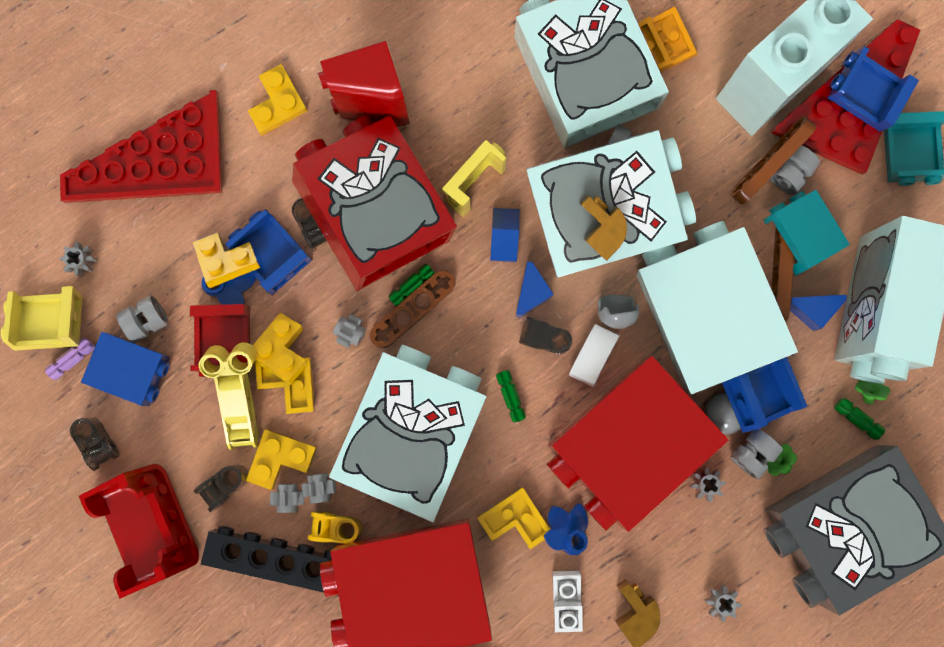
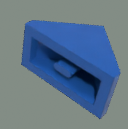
[490,208,520,262]
[515,261,554,318]
[790,295,847,331]

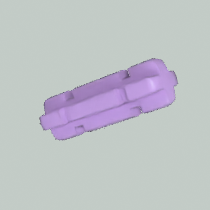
[45,338,95,380]

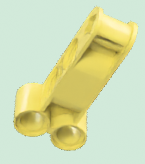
[199,342,259,450]

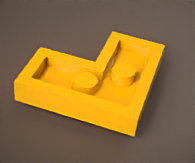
[248,64,307,136]
[193,232,260,288]
[252,312,307,385]
[255,357,315,414]
[246,429,317,490]
[477,487,550,549]

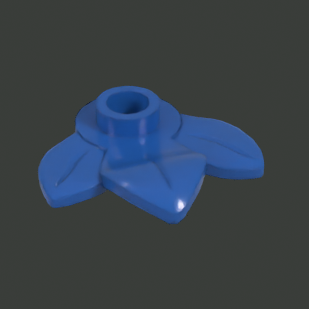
[202,272,256,305]
[544,503,588,555]

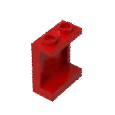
[190,304,250,377]

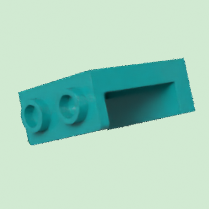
[884,111,944,186]
[763,190,850,276]

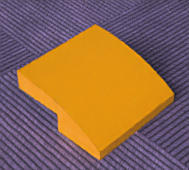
[638,6,698,72]

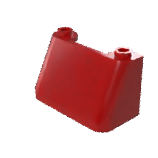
[318,41,410,127]
[79,464,199,599]

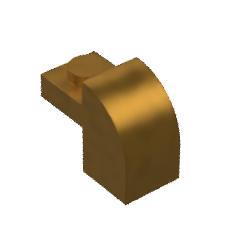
[579,195,627,261]
[615,579,660,647]

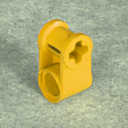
[308,511,363,544]

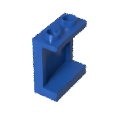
[827,46,919,132]
[225,209,312,295]
[81,332,170,406]
[722,357,807,433]

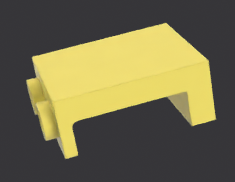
[442,140,506,218]
[1,286,83,351]

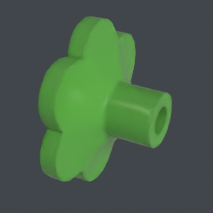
[855,380,891,404]
[767,444,797,476]

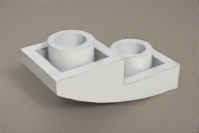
[569,324,619,387]
[552,570,583,632]

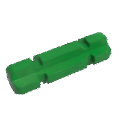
[388,264,435,306]
[496,370,526,423]
[834,398,885,440]

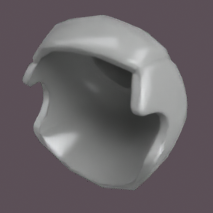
[598,295,639,329]
[704,393,741,435]

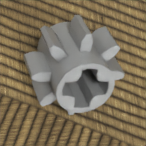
[59,242,97,277]
[333,314,366,349]
[689,467,726,502]
[301,473,336,504]
[270,484,304,513]
[704,584,742,622]

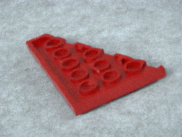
[771,19,921,175]
[60,90,222,203]

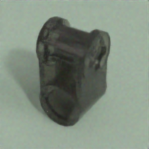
[292,198,327,252]
[519,317,572,355]
[70,418,120,471]
[194,464,249,513]

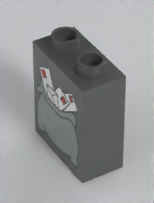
[763,445,944,616]

